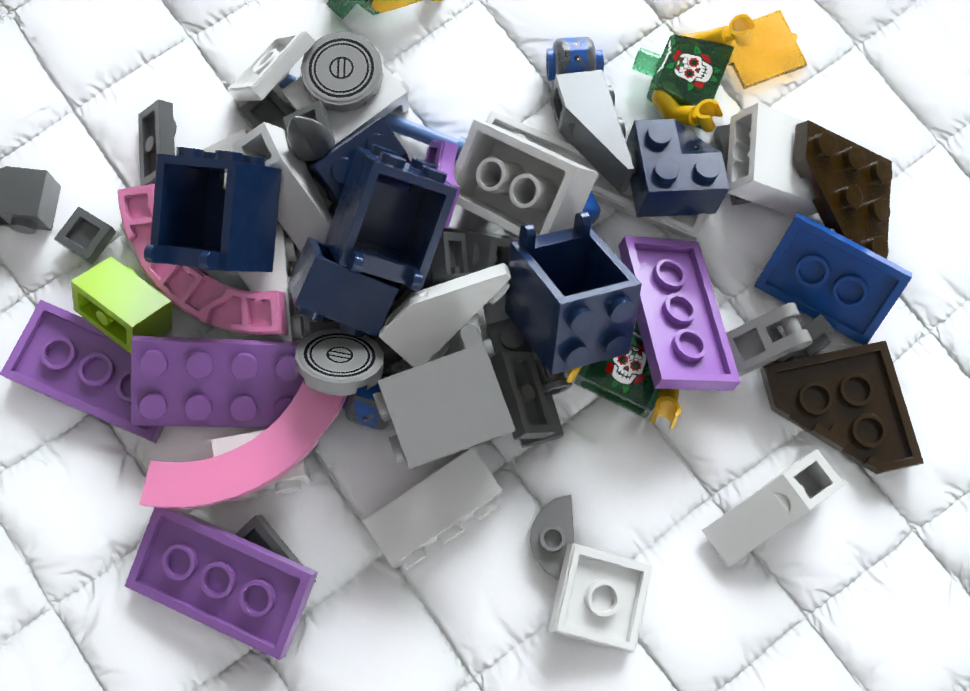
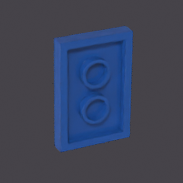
[754,212,912,345]

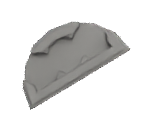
[530,494,574,580]

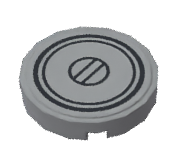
[300,31,384,112]
[295,329,384,396]

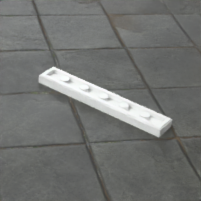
[485,110,707,241]

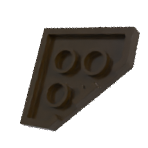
[793,120,893,259]
[760,340,924,475]

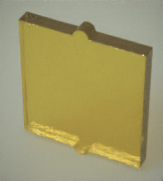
[723,10,808,89]

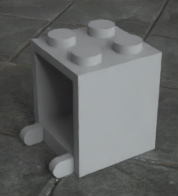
[373,324,516,470]

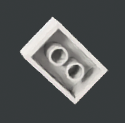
[454,119,599,236]

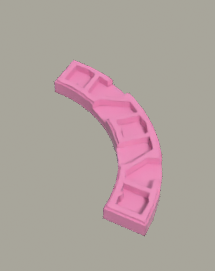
[117,184,288,336]
[139,380,347,509]

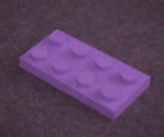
[618,236,741,391]
[0,299,165,444]
[131,336,304,428]
[124,508,318,660]

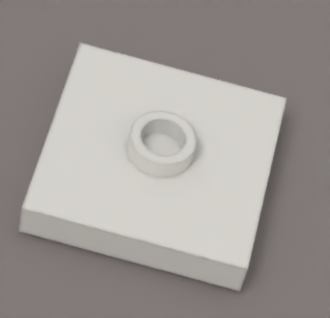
[227,30,316,101]
[547,543,653,654]

